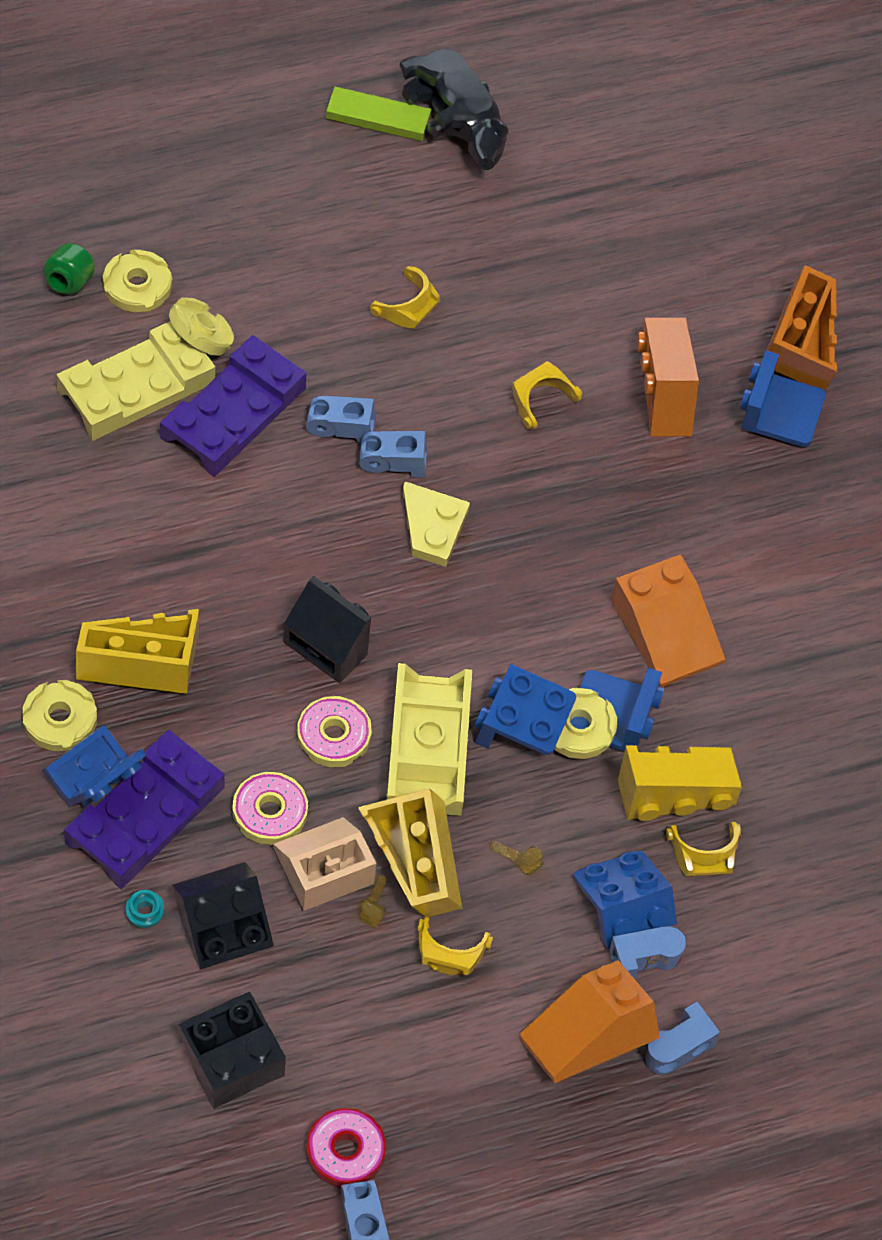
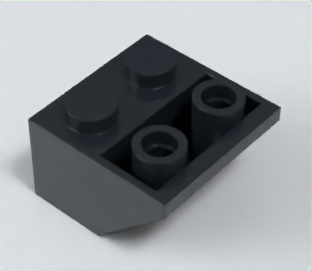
[283,576,371,684]
[172,862,274,970]
[178,991,286,1109]

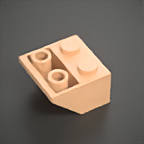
[273,817,376,911]

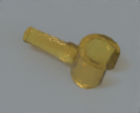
[490,840,544,875]
[359,875,387,928]

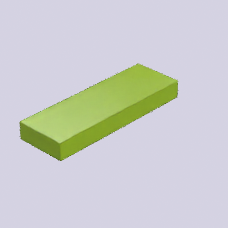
[326,86,431,141]

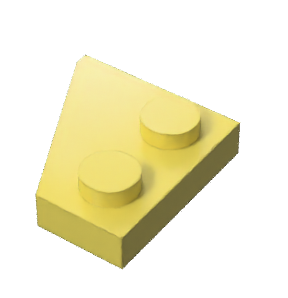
[403,482,470,567]

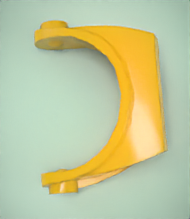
[370,266,440,329]
[511,361,582,430]
[666,822,741,876]
[417,917,493,976]

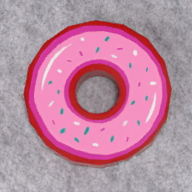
[306,1108,386,1187]

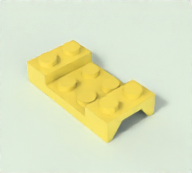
[56,321,215,441]
[387,663,472,816]

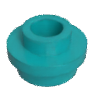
[126,890,164,928]

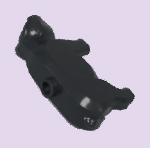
[399,49,509,170]

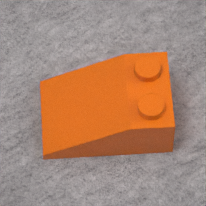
[611,554,726,687]
[519,960,660,1084]

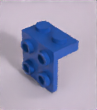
[740,351,826,447]
[474,663,576,755]
[570,668,665,751]
[42,725,146,807]
[574,851,677,948]

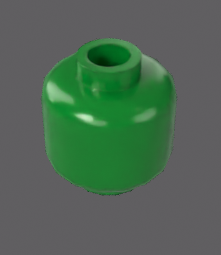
[43,243,95,295]

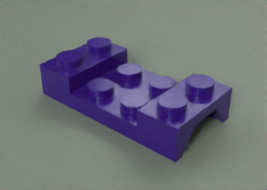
[160,335,307,477]
[64,729,225,890]

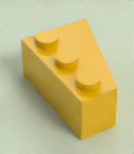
[76,609,199,694]
[618,745,742,821]
[358,788,463,917]

